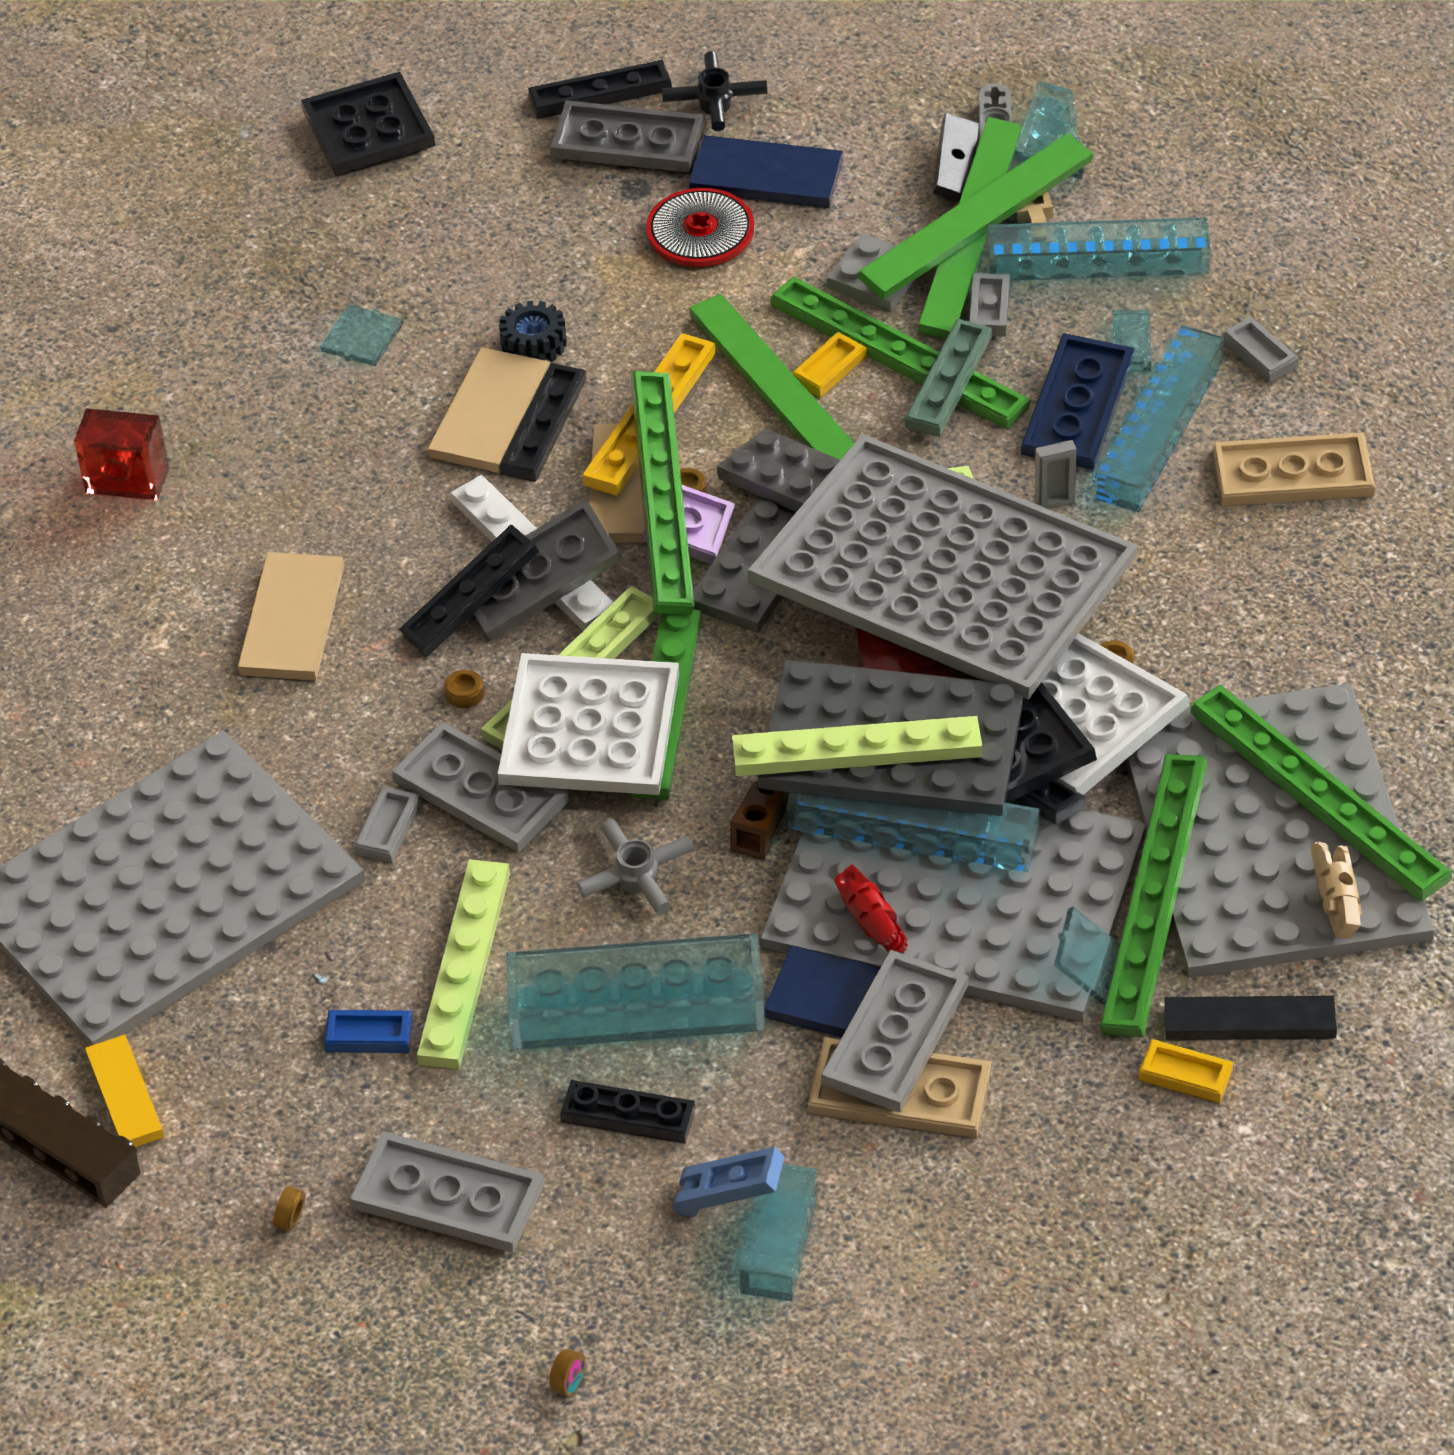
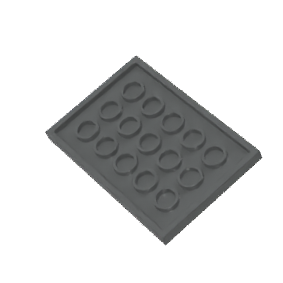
[758,659,1024,816]

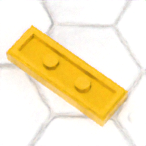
[85,1035,164,1147]

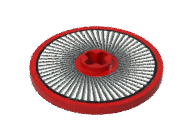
[646,188,754,267]

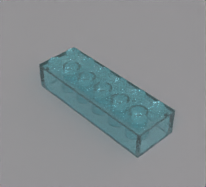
[506,933,766,1050]

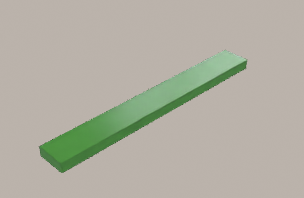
[918,117,1022,339]
[858,133,1093,300]
[771,276,1030,430]
[689,293,855,460]
[630,371,694,615]
[1190,684,1452,902]
[1100,754,1207,1038]

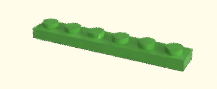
[629,610,701,800]

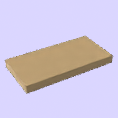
[428,347,550,473]
[589,424,646,543]
[1212,432,1375,506]
[238,552,344,681]
[808,1037,992,1139]

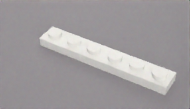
[451,475,613,631]

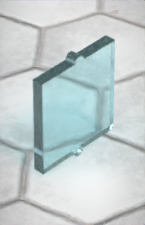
[320,304,403,366]
[1054,907,1120,1004]

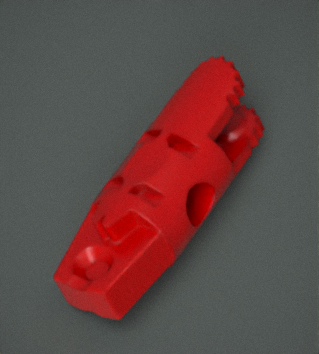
[834,864,908,954]

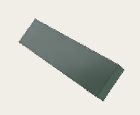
[905,319,992,437]

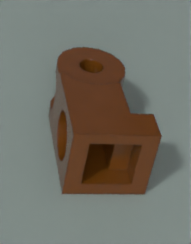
[730,781,789,860]

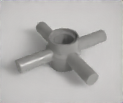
[577,819,694,915]

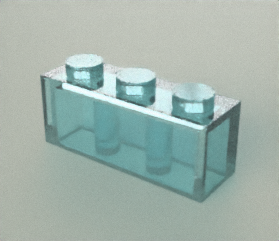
[733,1164,818,1302]

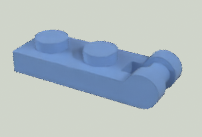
[673,1147,785,1217]

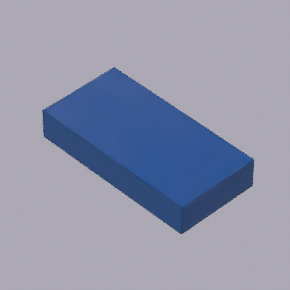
[324,1010,413,1053]

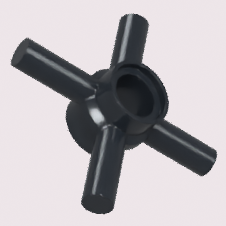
[662,51,768,132]

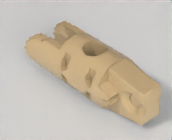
[1311,842,1362,939]

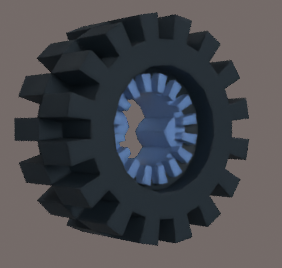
[499,301,567,362]

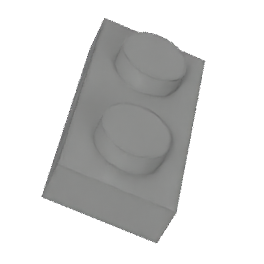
[969,273,1010,336]

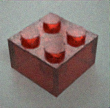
[74,408,169,501]

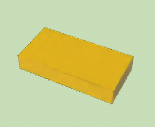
[792,332,867,398]
[1138,1039,1233,1103]

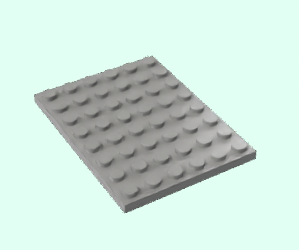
[747,434,1138,699]
[1125,683,1434,978]
[0,730,366,1046]
[761,795,1146,1022]

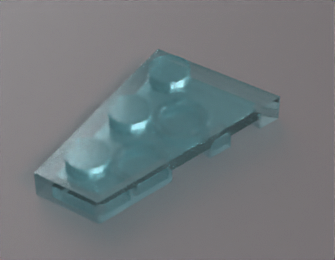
[1013,81,1084,180]

